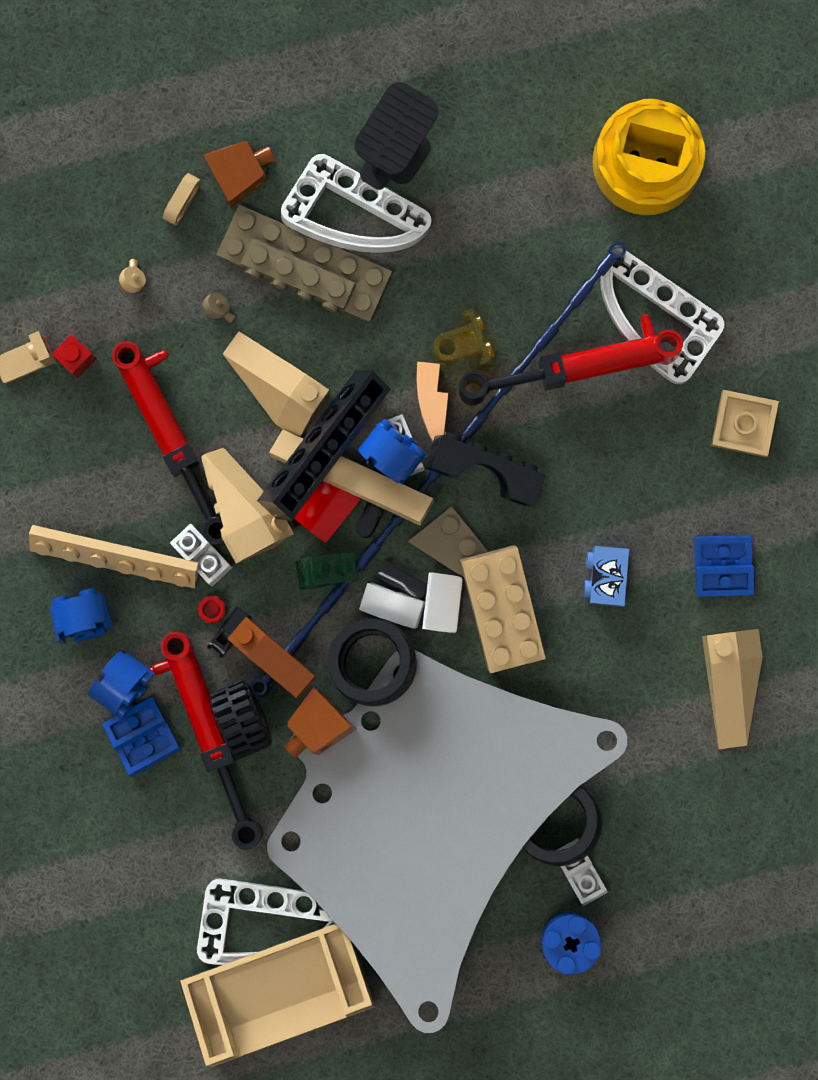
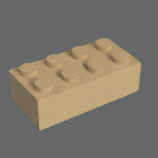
[460,545,546,673]

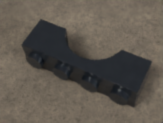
[424,432,546,507]

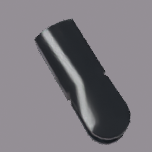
[356,502,385,538]
[377,561,427,598]
[207,606,252,658]

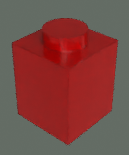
[52,334,97,378]

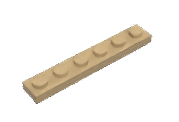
[29,525,199,589]

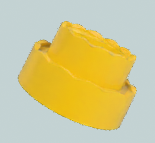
[592,99,705,215]

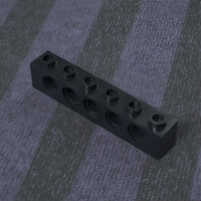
[257,370,391,521]

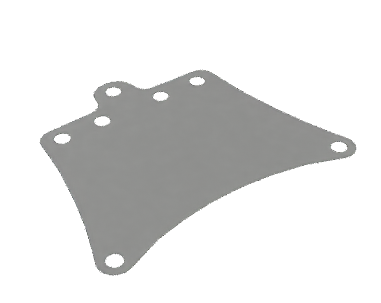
[267,650,627,1033]

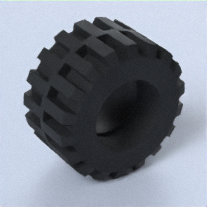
[210,680,272,760]

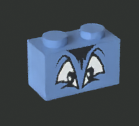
[583,546,629,607]

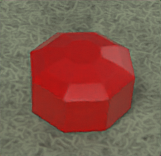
[198,596,226,623]

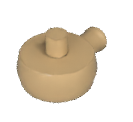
[119,259,146,293]

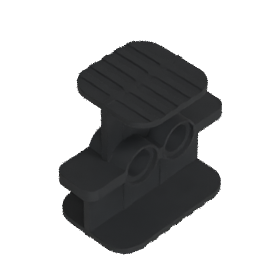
[354,82,438,190]

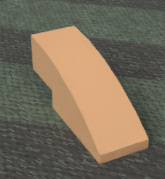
[417,362,448,443]

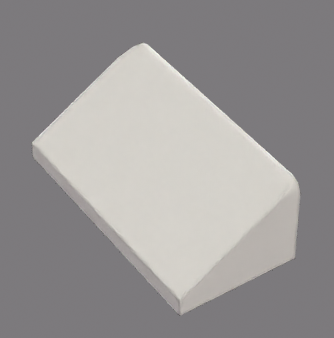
[422,572,463,633]

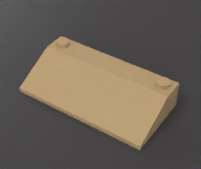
[180,924,376,1067]

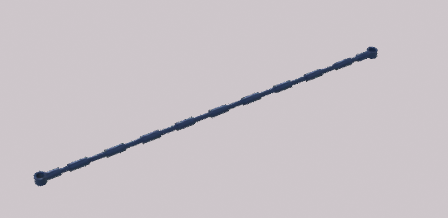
[250,241,626,696]

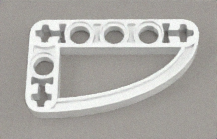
[281,154,431,253]
[600,249,724,384]
[197,879,336,965]

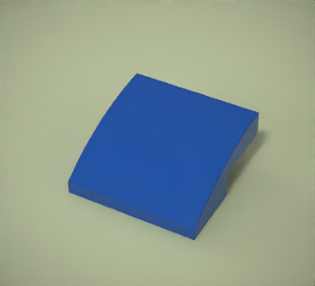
[694,535,754,597]
[102,696,182,777]

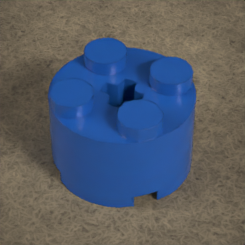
[358,418,426,485]
[49,588,114,644]
[88,650,155,719]
[541,911,601,974]

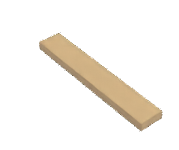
[269,430,433,526]

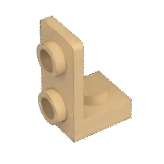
[0,331,56,384]

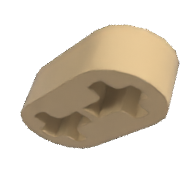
[163,173,201,226]

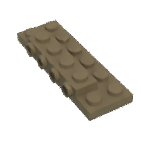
[216,205,392,323]

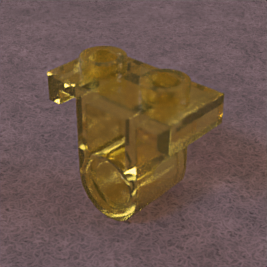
[433,308,494,369]

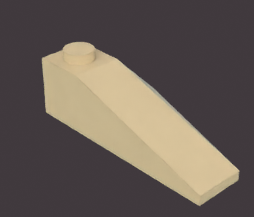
[223,331,331,437]
[201,448,294,564]
[702,629,763,749]

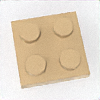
[711,390,779,457]

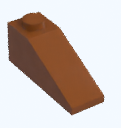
[227,617,316,699]

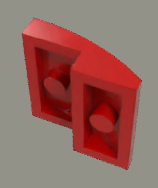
[294,481,361,544]

